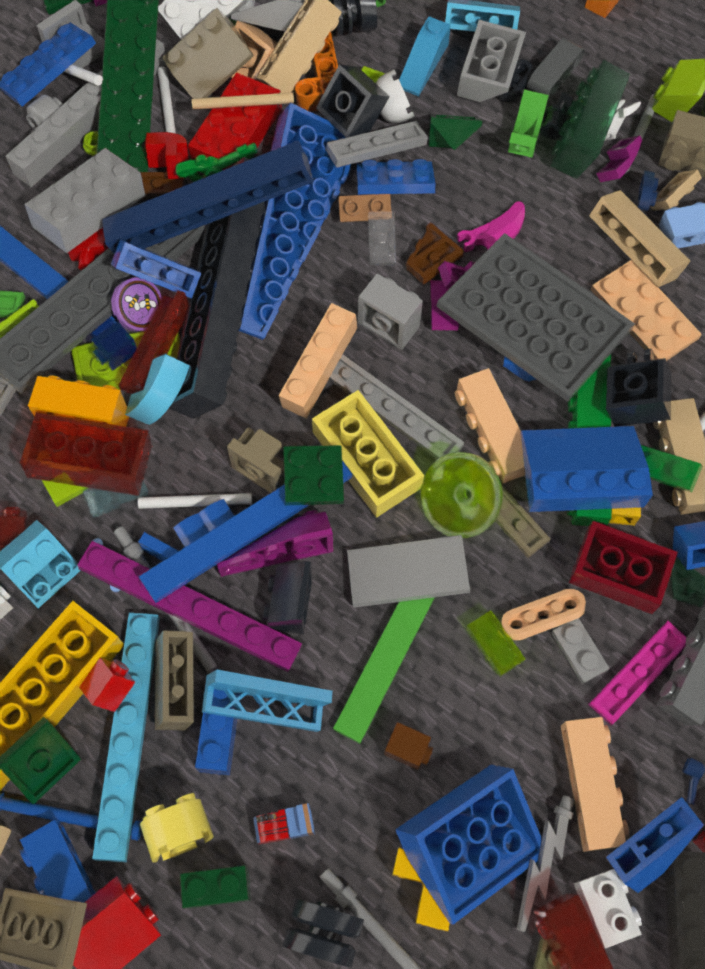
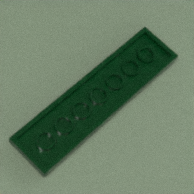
[96,0,159,172]

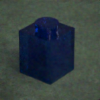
[91,321,139,371]

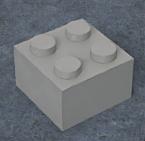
[358,273,423,350]

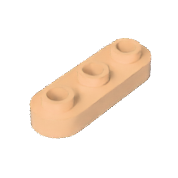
[502,589,586,640]

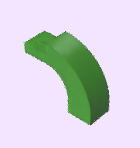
[508,90,549,157]

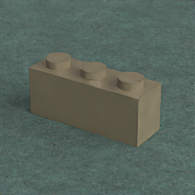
[155,631,194,730]

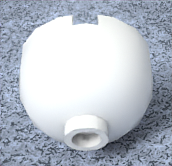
[375,70,415,123]

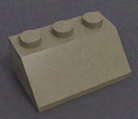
[162,8,254,99]

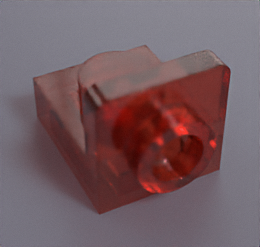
[0,507,27,550]

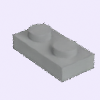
[551,618,610,684]

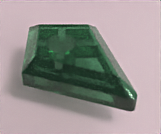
[670,558,705,607]

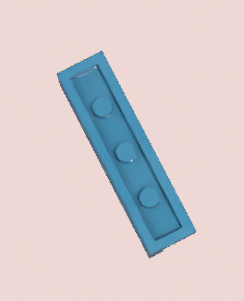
[202,670,332,732]

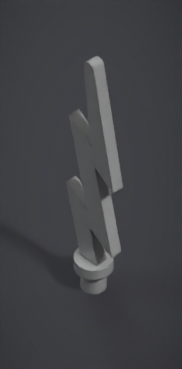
[517,795,575,932]

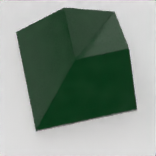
[429,114,482,150]

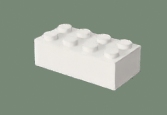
[158,0,249,40]

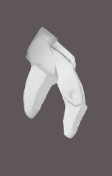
[596,99,641,142]

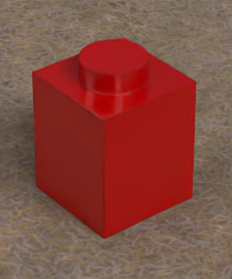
[79,658,135,712]

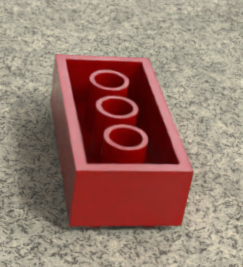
[188,72,282,170]

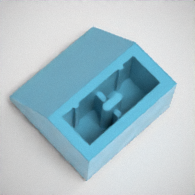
[0,520,81,608]

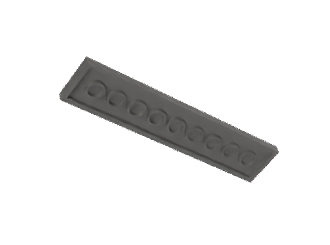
[0,224,207,393]

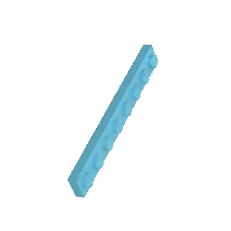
[92,613,160,862]

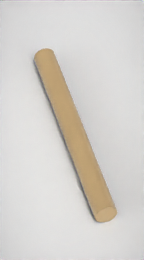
[192,93,294,109]

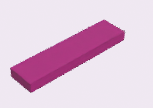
[588,621,687,726]

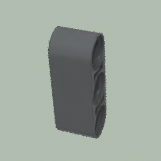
[527,37,585,100]

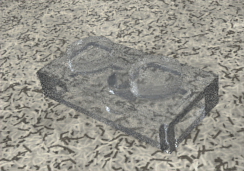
[368,212,396,266]

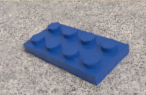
[0,22,96,106]

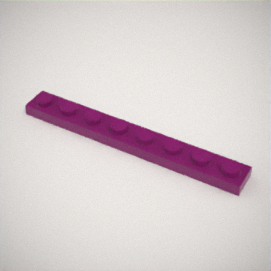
[77,541,302,672]

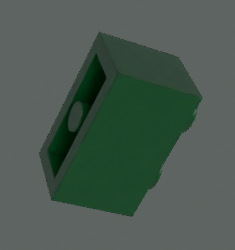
[180,866,251,909]

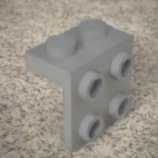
[37,0,104,68]

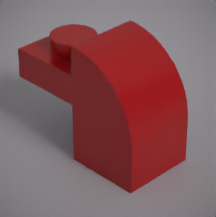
[146,132,189,179]

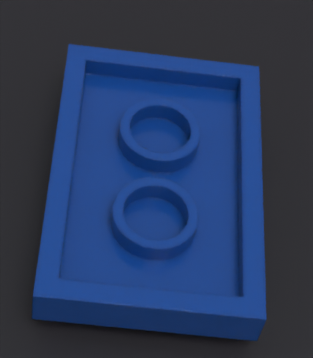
[357,159,436,194]

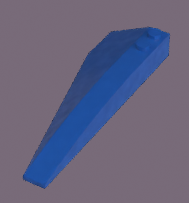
[238,103,351,340]

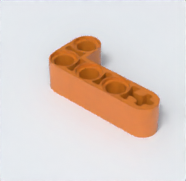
[295,32,338,112]

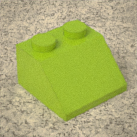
[652,59,705,122]

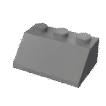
[457,20,526,102]

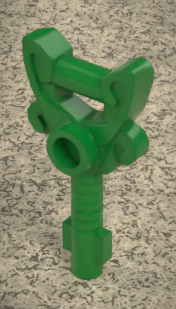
[176,143,258,183]

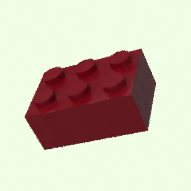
[568,521,678,614]

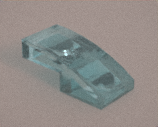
[83,467,148,518]

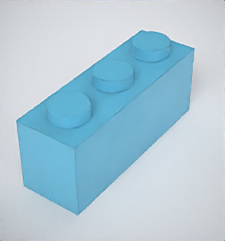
[445,0,520,32]

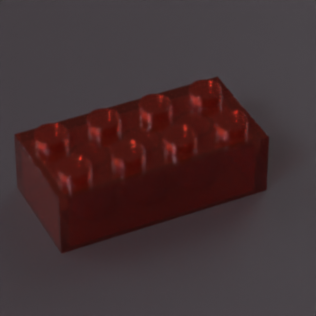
[20,412,152,496]

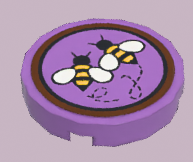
[111,277,164,332]

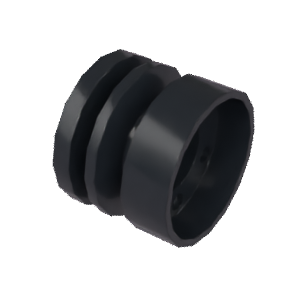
[329,0,377,37]

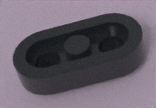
[497,59,534,102]

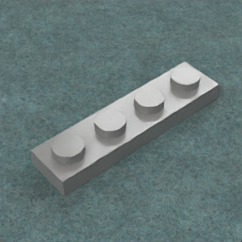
[326,121,428,168]

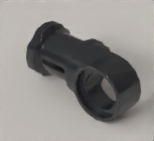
[540,92,574,140]

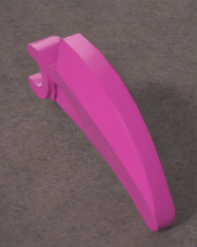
[457,201,525,252]

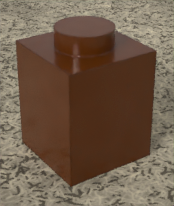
[384,722,434,770]

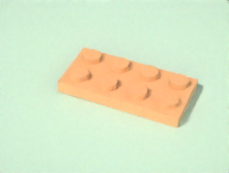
[591,260,702,361]

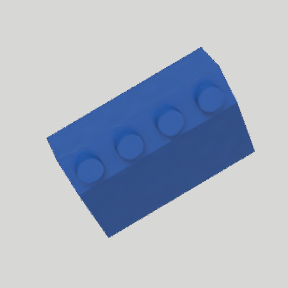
[521,426,653,512]
[395,765,542,924]

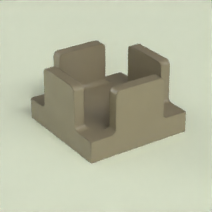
[227,427,285,493]

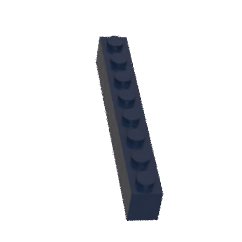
[102,141,314,254]

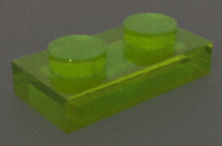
[466,610,526,677]

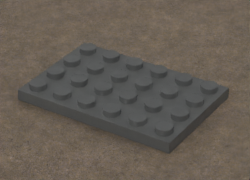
[437,233,635,402]

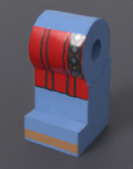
[253,803,315,844]

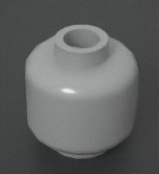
[26,95,63,130]

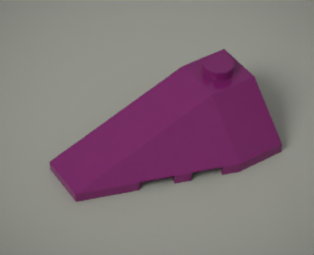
[217,510,333,577]

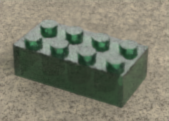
[550,60,630,179]

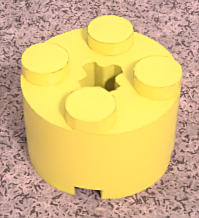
[140,793,214,862]

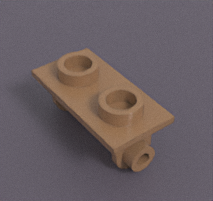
[339,194,392,222]

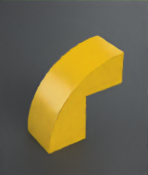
[392,848,449,931]

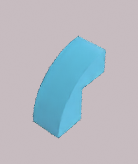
[125,354,190,425]

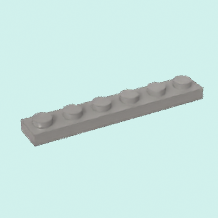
[328,354,464,466]

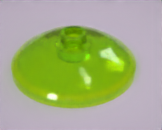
[421,452,502,538]

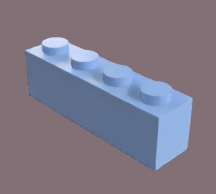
[659,202,705,248]

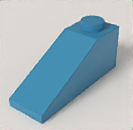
[399,17,451,96]

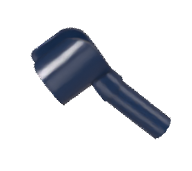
[682,758,705,805]

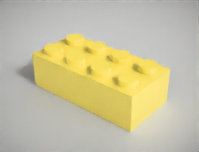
[312,390,424,518]

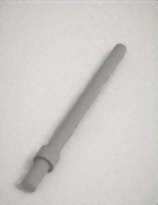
[114,526,217,673]
[320,868,421,969]

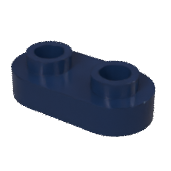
[637,170,659,211]

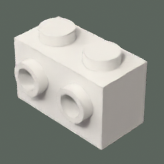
[574,869,642,949]

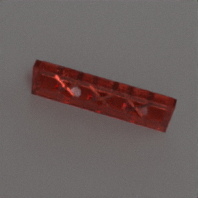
[119,290,188,394]

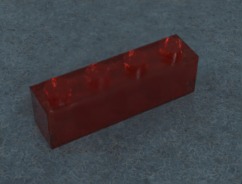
[534,893,613,969]

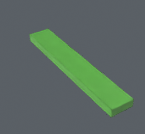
[333,597,435,744]

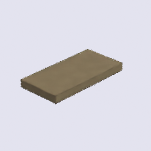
[0,888,87,969]

